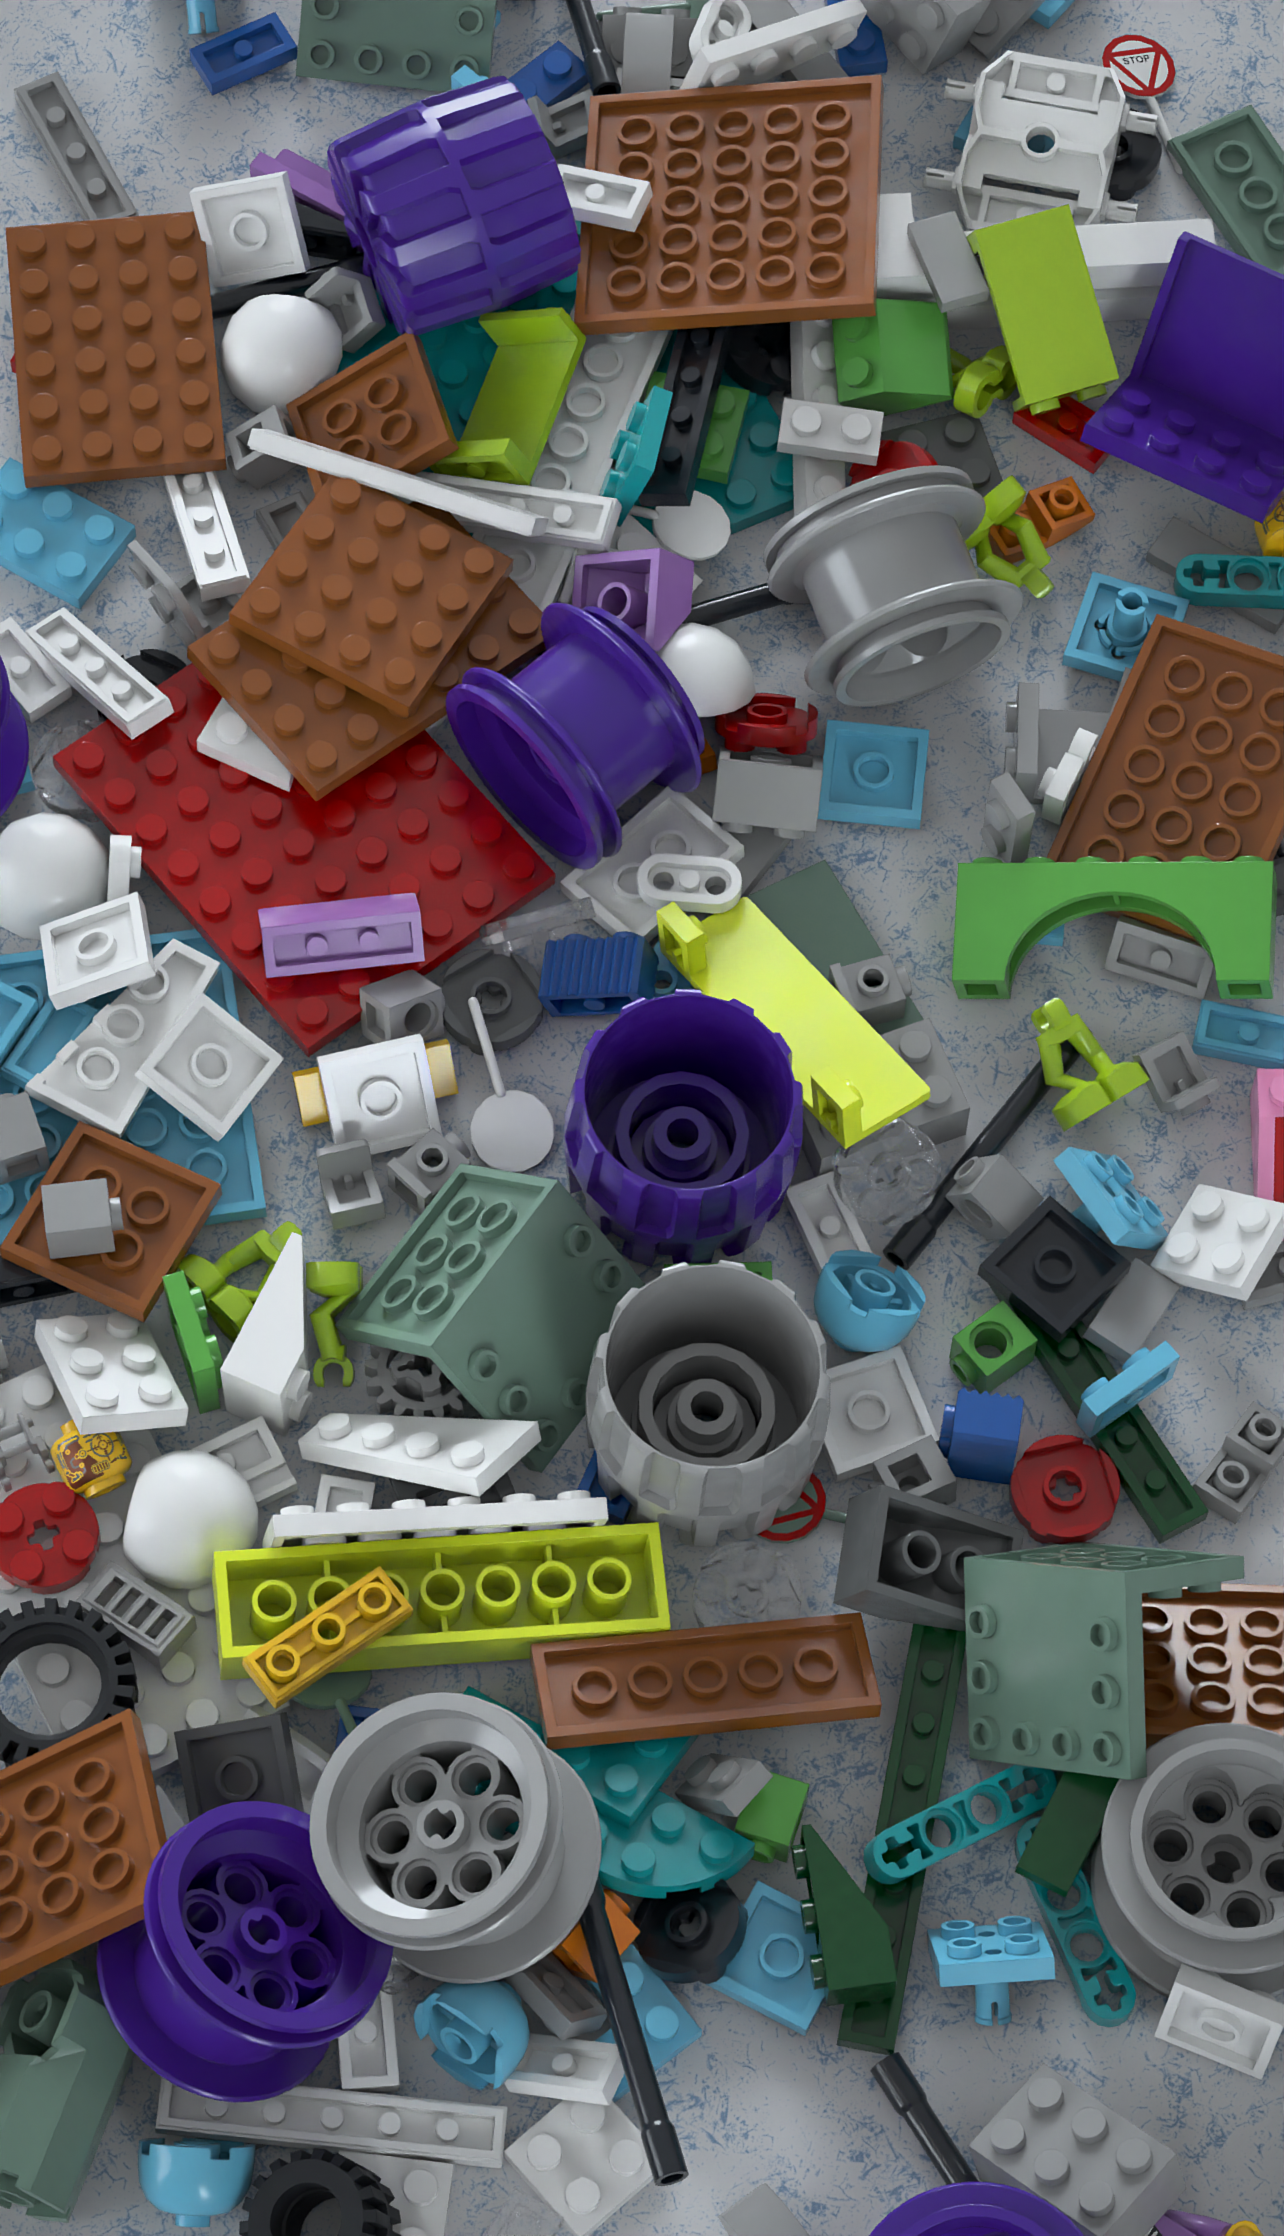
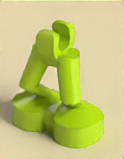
[950,345,1017,419]
[965,475,1054,598]
[1031,998,1150,1132]
[175,1221,302,1343]
[306,1261,363,1387]

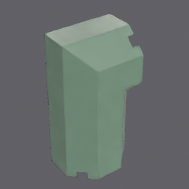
[0,1958,135,2223]

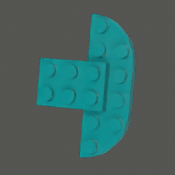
[463,1685,755,1898]

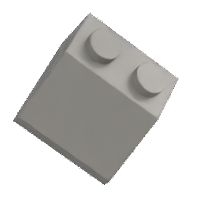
[712,745,823,839]

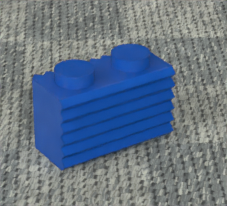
[538,931,659,1017]
[938,1387,1024,1485]

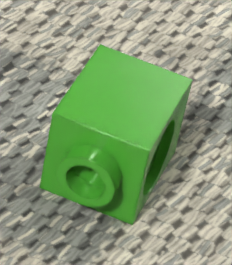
[949,1300,1037,1394]
[734,1771,810,1863]

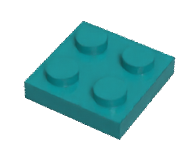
[600,386,673,527]

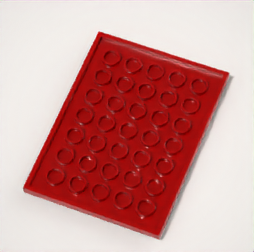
[52,663,556,1057]

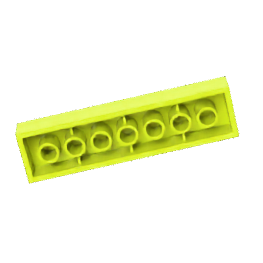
[212,1522,671,1680]

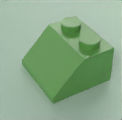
[832,298,954,416]

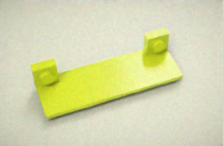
[656,897,931,1149]

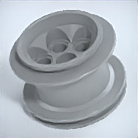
[763,465,1024,707]
[309,1692,602,1984]
[1091,1723,1284,1998]

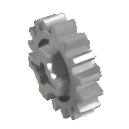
[364,1345,469,1418]

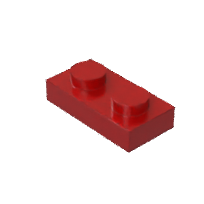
[1012,396,1110,474]

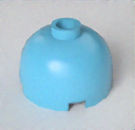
[813,1250,926,1352]
[413,1980,530,2090]
[137,2138,256,2227]

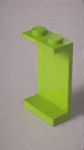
[967,204,1119,416]
[429,307,587,485]

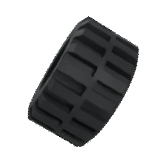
[239,2148,401,2236]

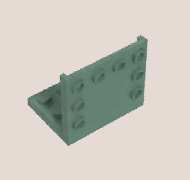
[296,0,498,92]
[335,1163,646,1473]
[964,1542,1244,1780]

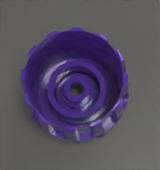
[327,76,581,336]
[564,989,803,1267]

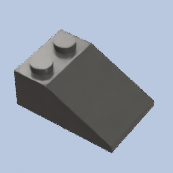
[833,1484,1024,1632]

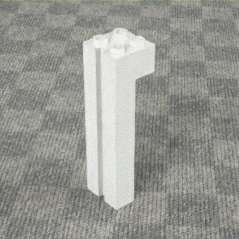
[877,193,1216,330]

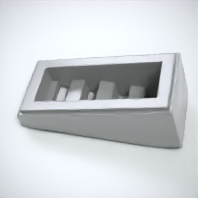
[75,1561,197,1670]

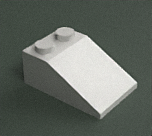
[220,1232,313,1436]

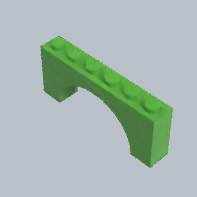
[952,856,1277,999]

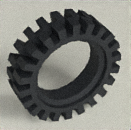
[0,1598,139,1768]

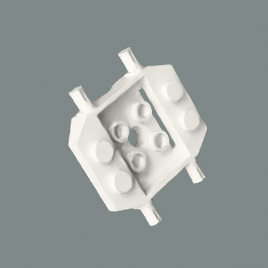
[923,50,1159,231]

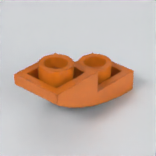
[988,476,1096,564]

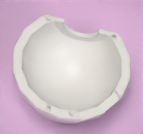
[220,294,342,415]
[656,623,756,717]
[0,812,110,940]
[122,1450,259,1589]

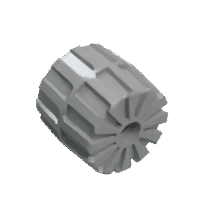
[585,1260,830,1547]

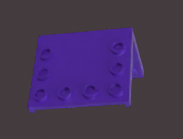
[1080,231,1284,524]

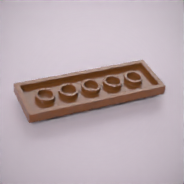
[530,1612,882,1750]

